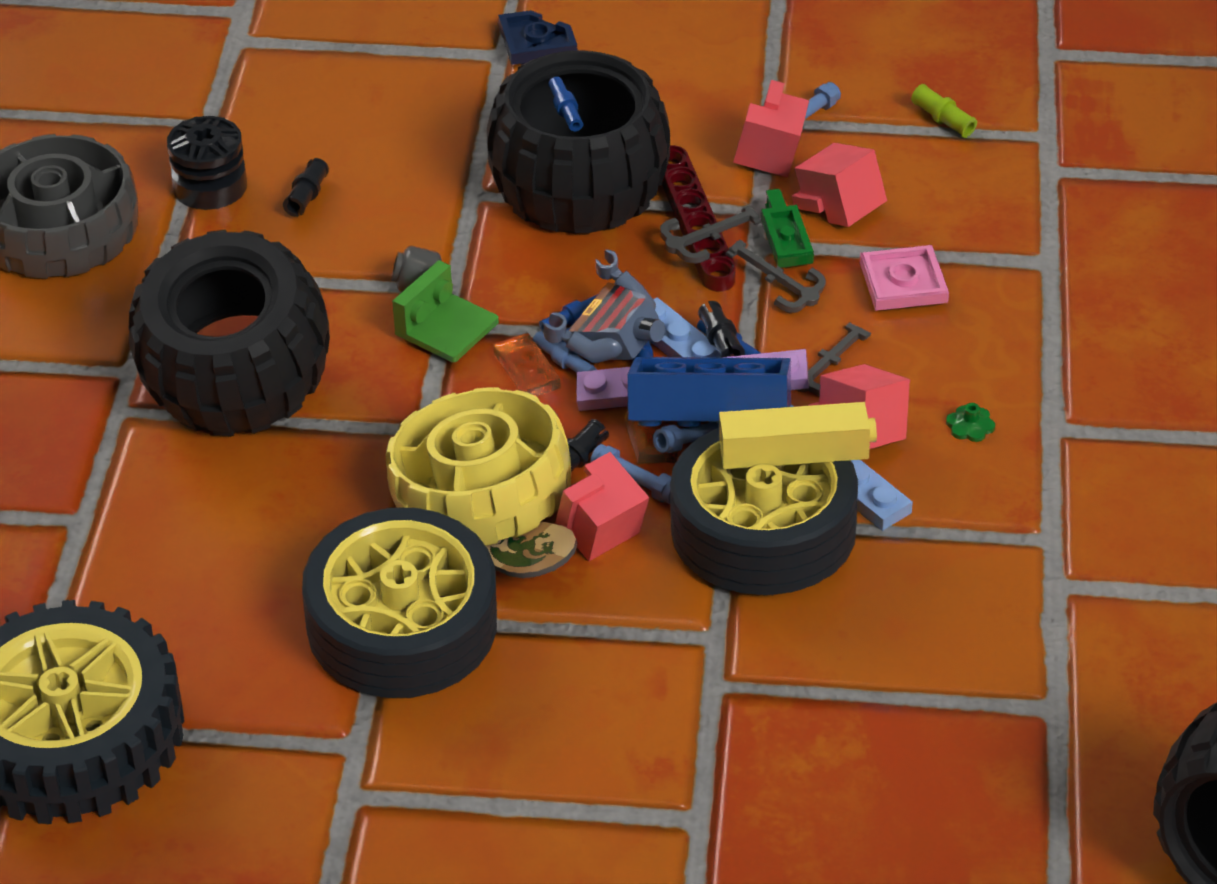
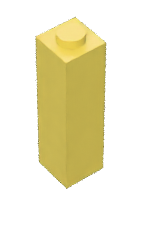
[719,402,877,469]

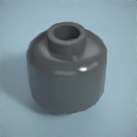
[391,246,442,292]

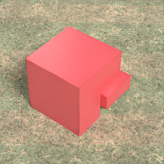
[733,80,809,178]
[792,143,887,227]
[808,364,910,449]
[555,452,649,561]

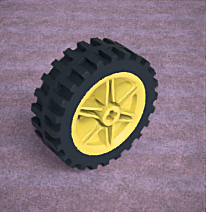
[0,600,184,824]

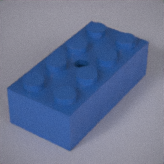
[627,357,791,427]

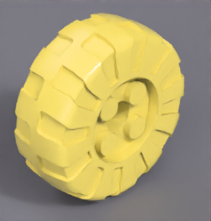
[386,387,571,546]

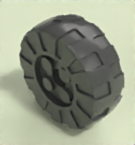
[0,134,138,279]

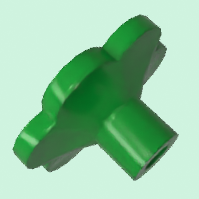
[946,403,995,442]

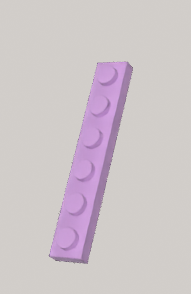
[577,349,809,411]

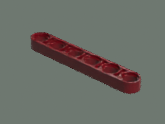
[662,145,736,292]

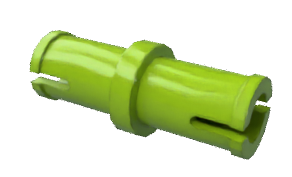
[911,84,978,138]

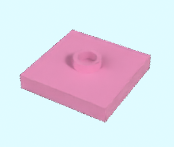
[860,245,949,311]

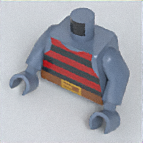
[543,250,665,363]

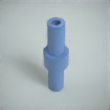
[532,331,596,373]

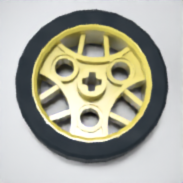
[670,428,858,595]
[302,508,497,698]

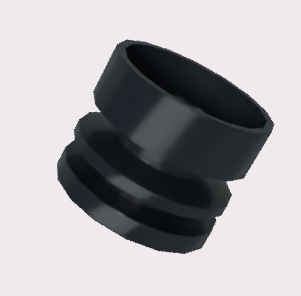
[167,116,247,210]

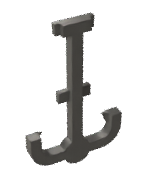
[660,205,761,263]
[726,240,826,313]
[798,322,871,396]

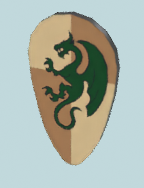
[486,522,577,578]

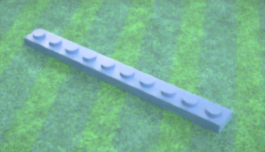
[650,297,913,531]

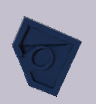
[498,10,578,65]

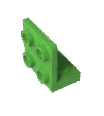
[392,260,499,362]

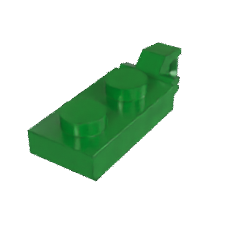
[761,189,814,268]

